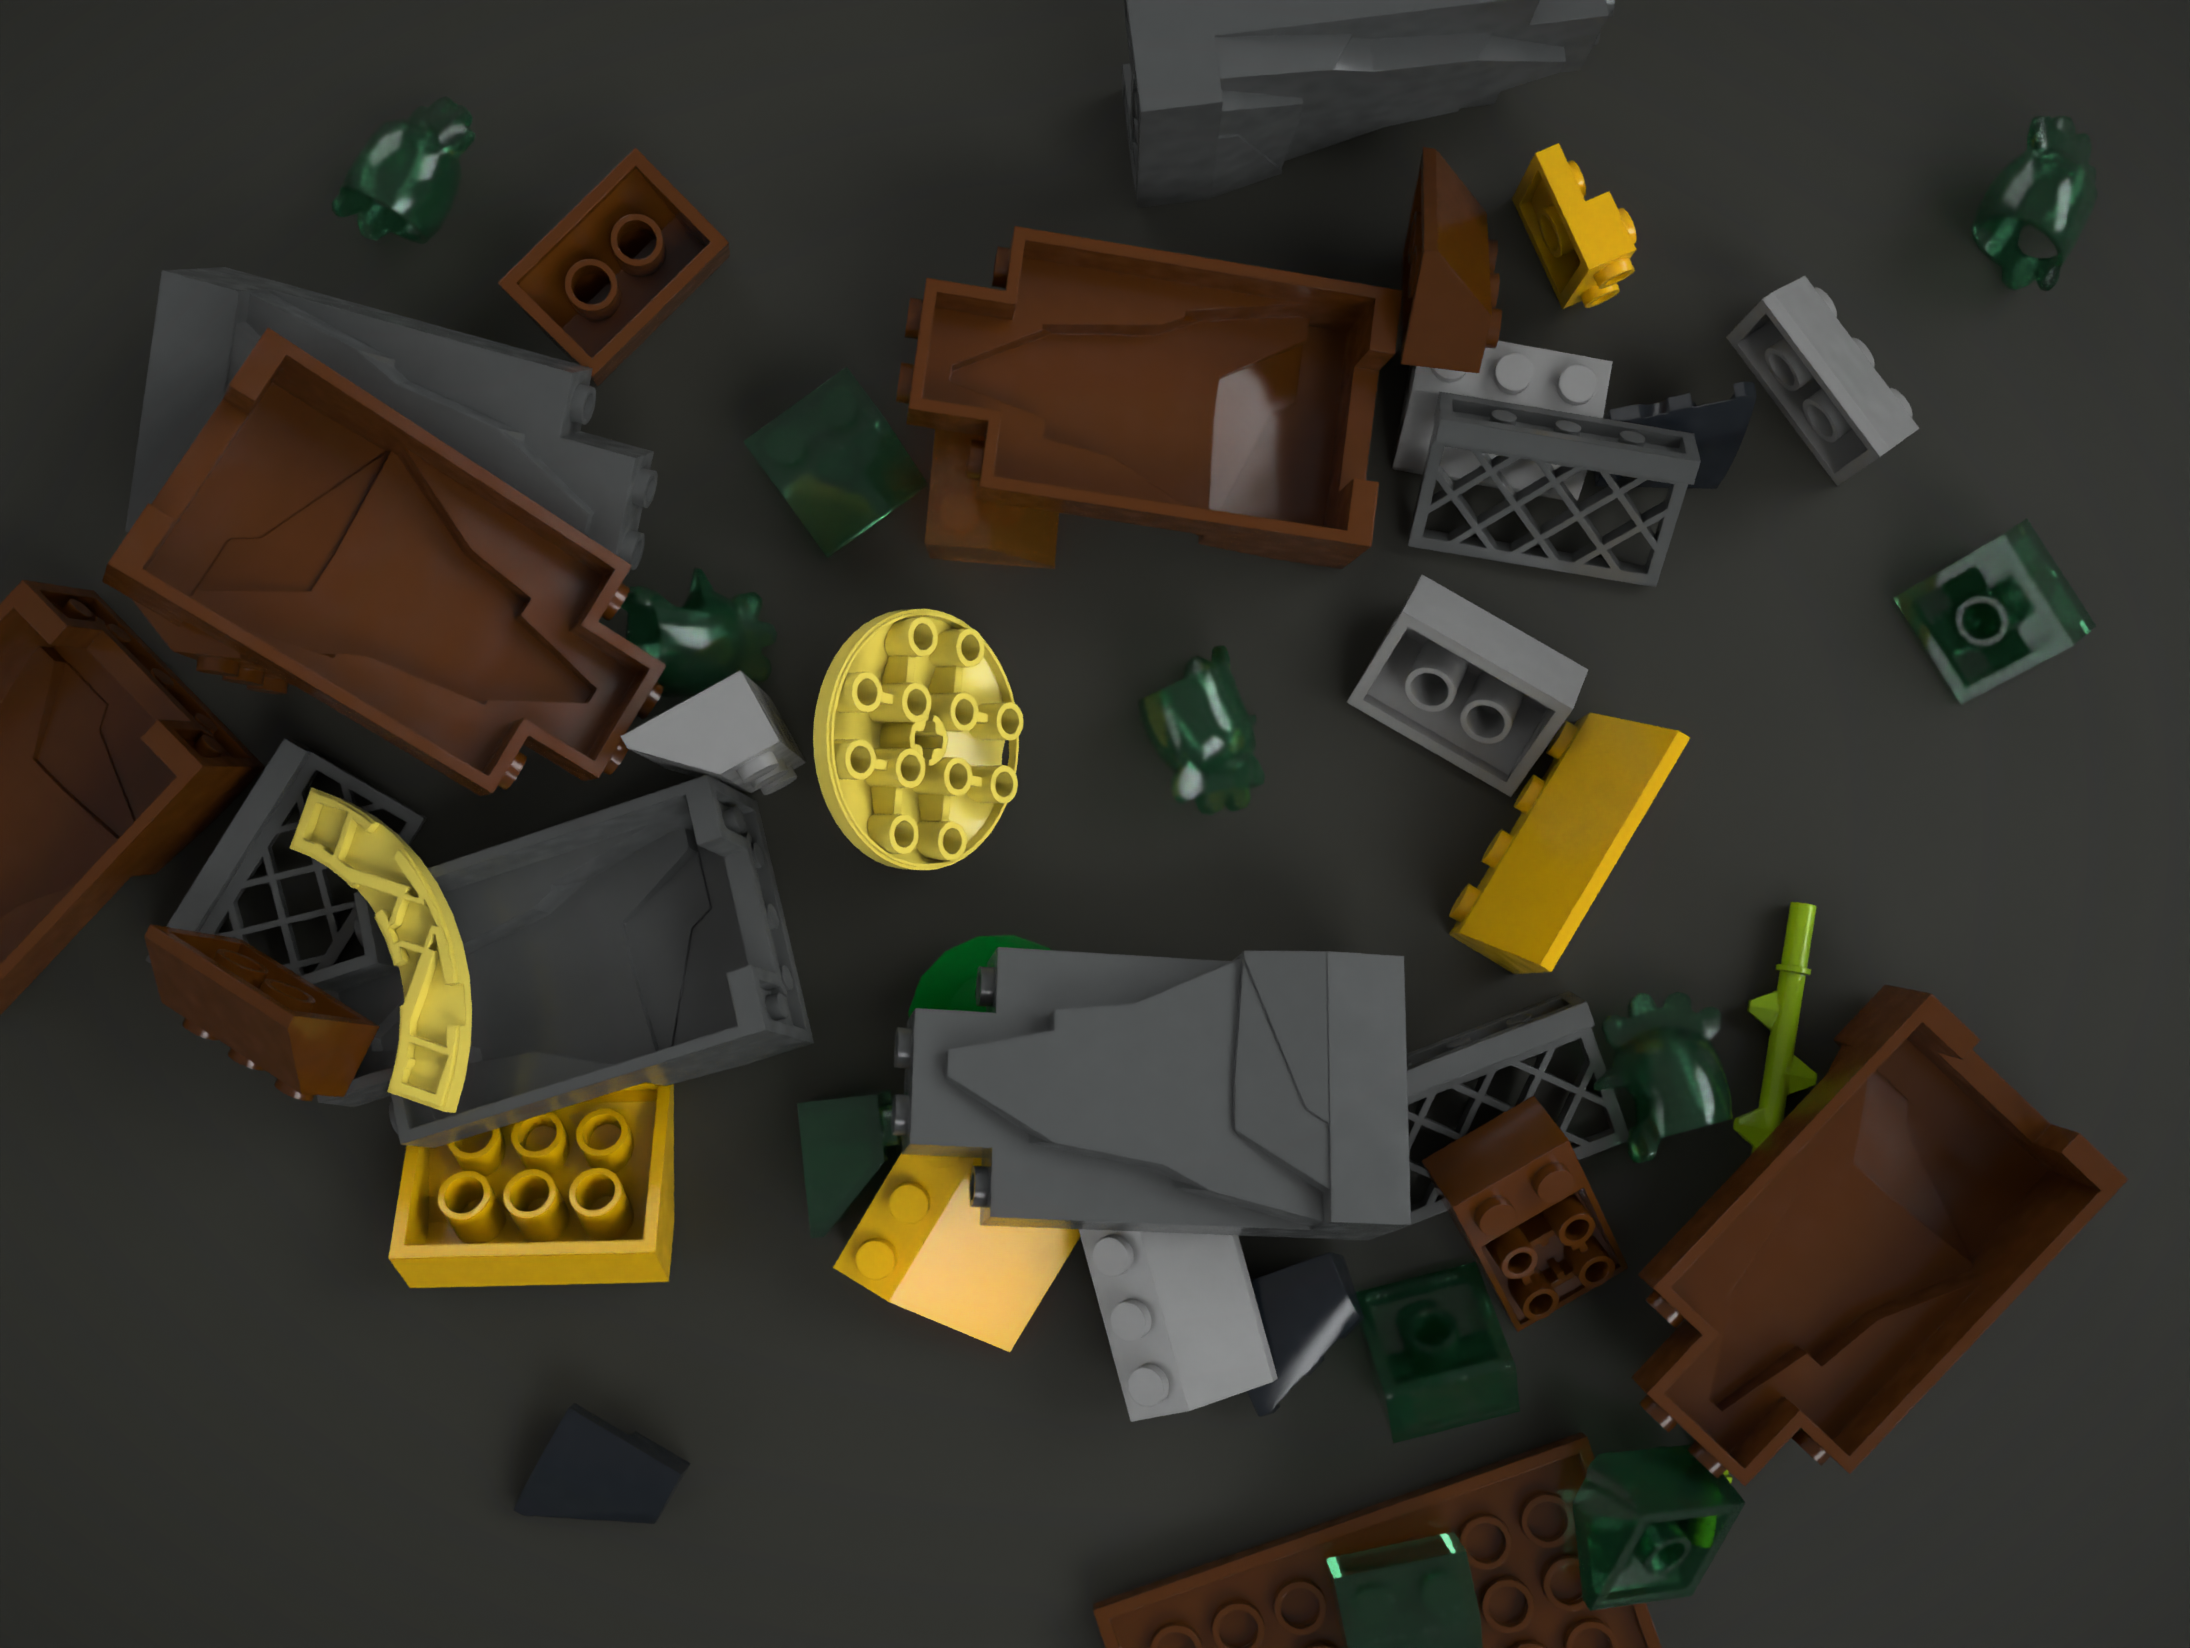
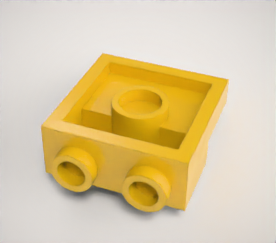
[1512,143,1637,309]

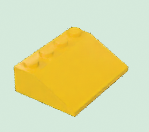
[1449,712,1691,974]
[388,1082,674,1288]
[833,1152,1080,1352]

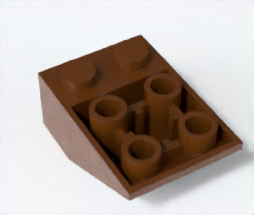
[1421,1096,1628,1332]

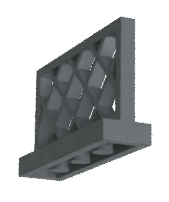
[1408,391,1701,587]
[145,738,427,976]
[1393,991,1631,1232]

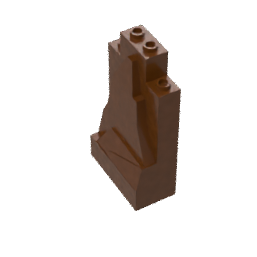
[896,226,1403,569]
[102,328,666,796]
[0,580,265,1015]
[1631,984,2129,1486]

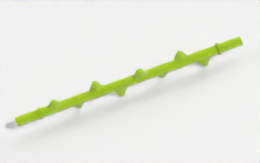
[1691,902,1817,1547]

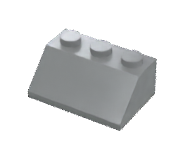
[1726,276,1920,487]
[1391,341,1613,501]
[1347,575,1588,797]
[621,670,806,795]
[1079,1229,1278,1422]

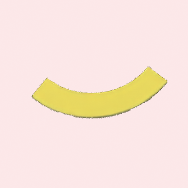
[290,787,472,1113]

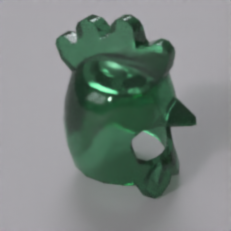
[331,96,476,244]
[1971,116,2098,292]
[620,567,777,698]
[1138,645,1265,815]
[1594,992,1733,1163]

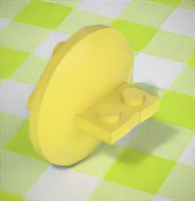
[813,609,1024,870]

